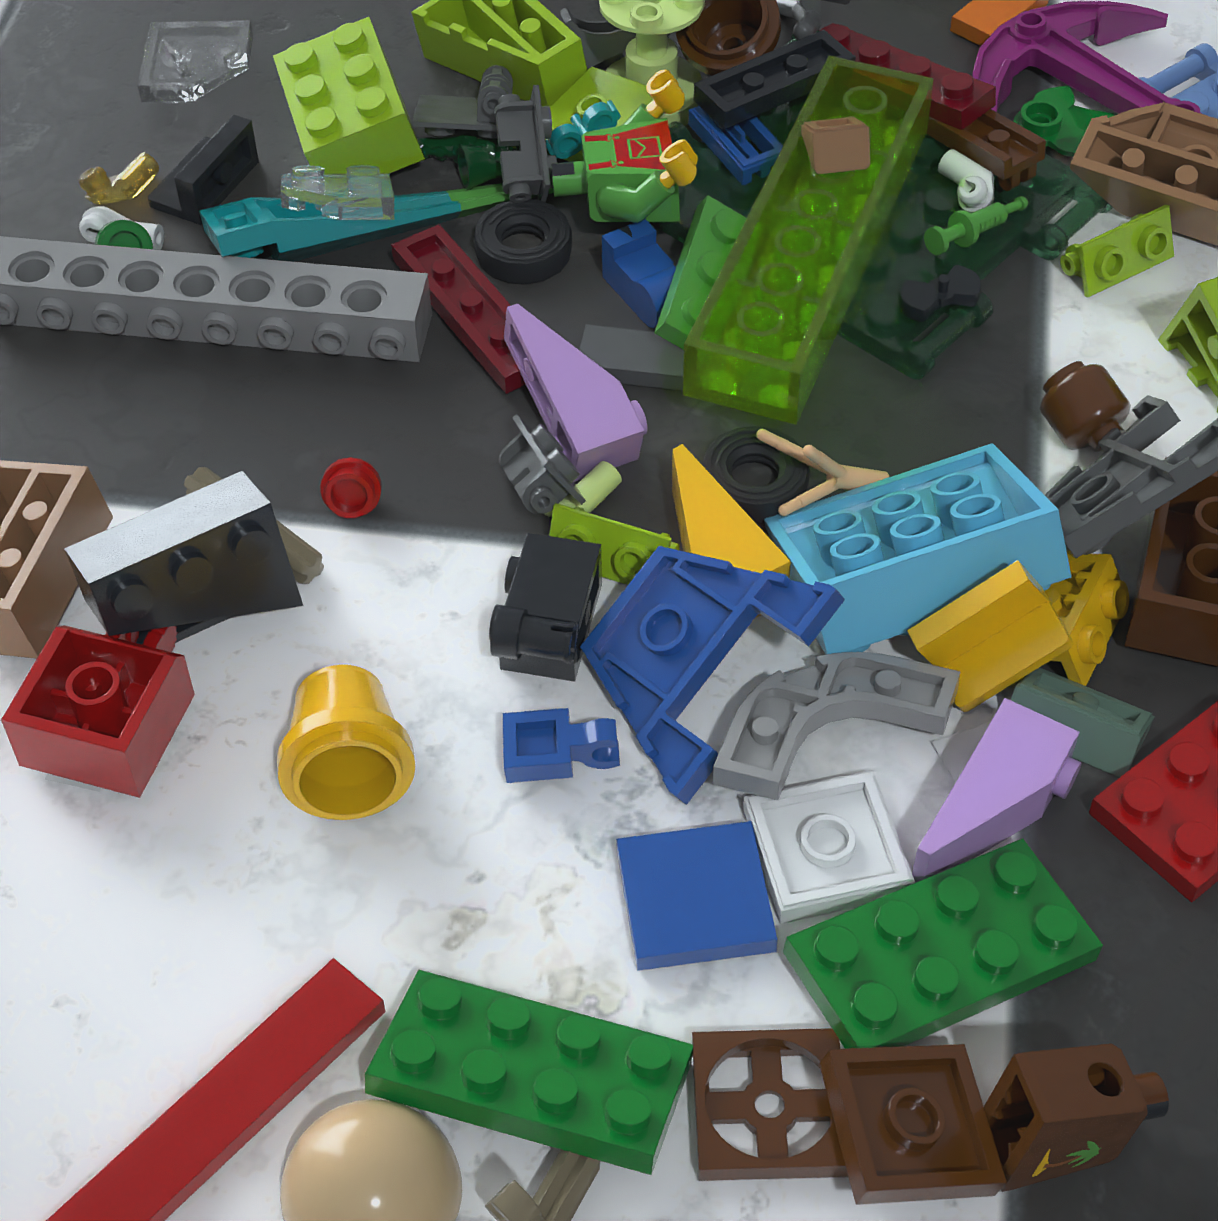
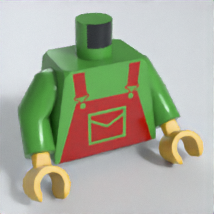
[551,69,698,223]

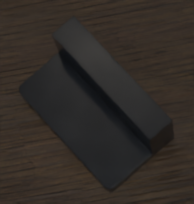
[148,115,259,225]

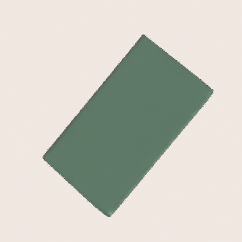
[1011,667,1155,777]

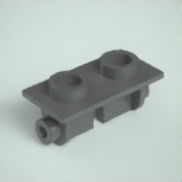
[494,85,557,203]
[499,414,586,514]

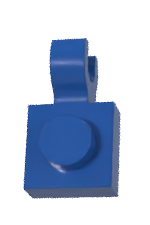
[503,708,620,783]

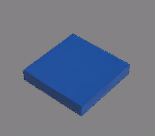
[616,821,778,971]

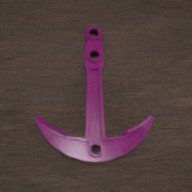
[972,1,1202,114]

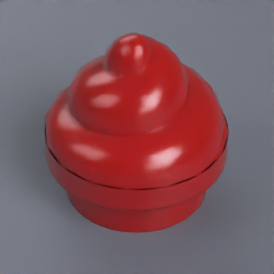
[320,457,382,518]

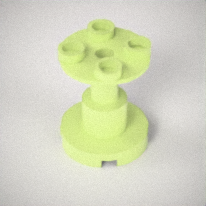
[599,0,705,131]

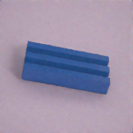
[688,106,790,185]

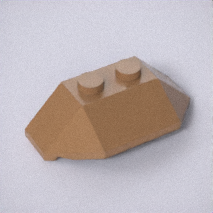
[1070,102,1218,246]

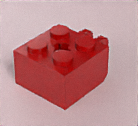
[1,625,195,798]

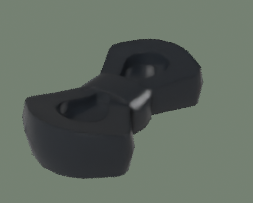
[898,265,981,322]

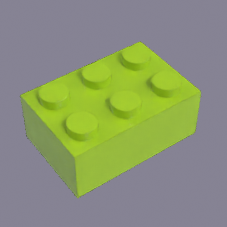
[273,17,425,198]

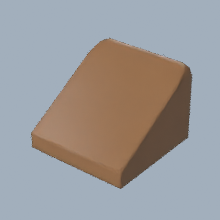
[801,117,870,174]

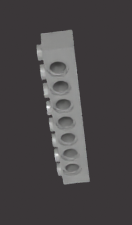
[0,236,432,362]

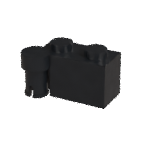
[489,533,602,682]

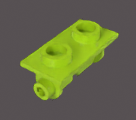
[1060,205,1174,297]
[549,503,680,585]

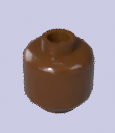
[1040,361,1131,452]

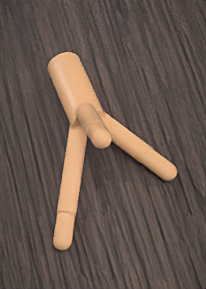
[756,429,889,516]

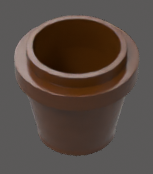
[676,0,781,78]

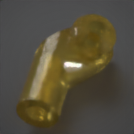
[79,153,159,205]

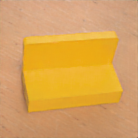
[907,560,1073,712]

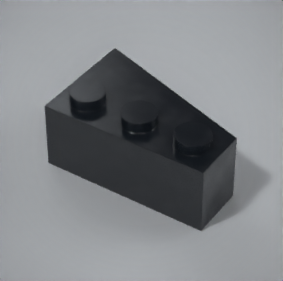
[64,471,304,636]

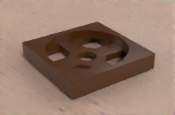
[692,1028,848,1181]

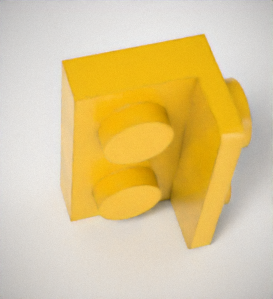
[1045,554,1129,686]

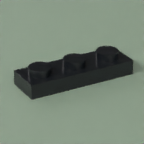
[693,30,856,129]

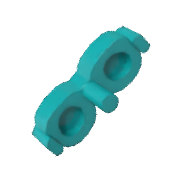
[545,100,621,159]

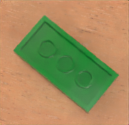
[783,838,1103,1049]
[365,969,693,1175]

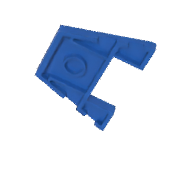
[580,546,845,805]

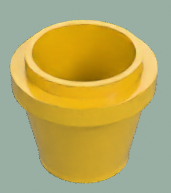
[277,665,415,820]

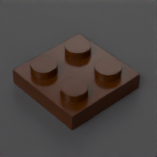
[819,1044,1007,1205]

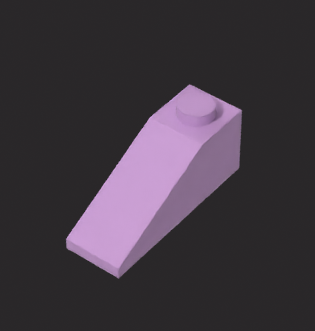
[504,304,648,482]
[912,698,1082,883]

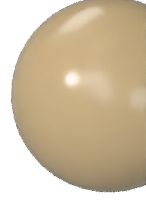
[280,1099,462,1221]

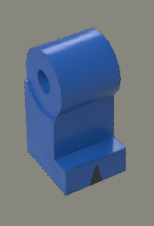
[602,219,677,328]

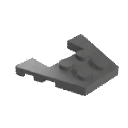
[1045,395,1218,558]

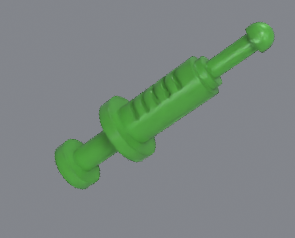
[924,196,1028,255]

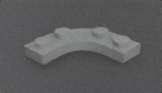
[713,652,960,800]

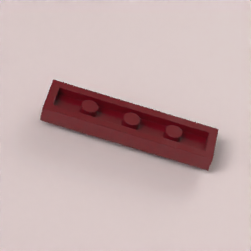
[820,23,996,130]
[391,224,526,394]

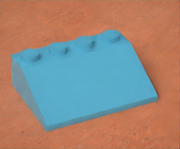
[764,443,1072,654]

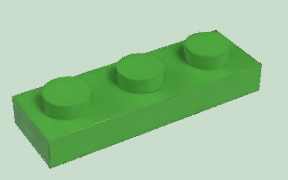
[654,195,755,361]

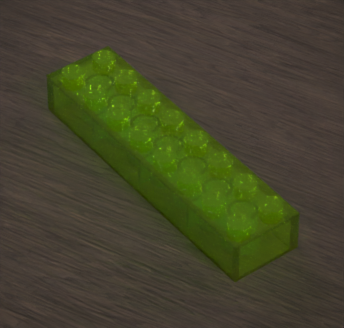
[683,56,934,425]

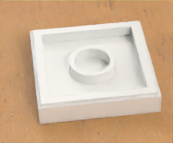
[743,770,915,924]

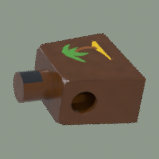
[984,1043,1169,1192]

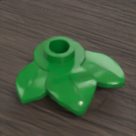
[1013,86,1115,157]

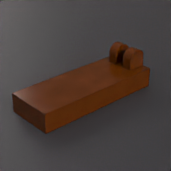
[906,108,1046,191]

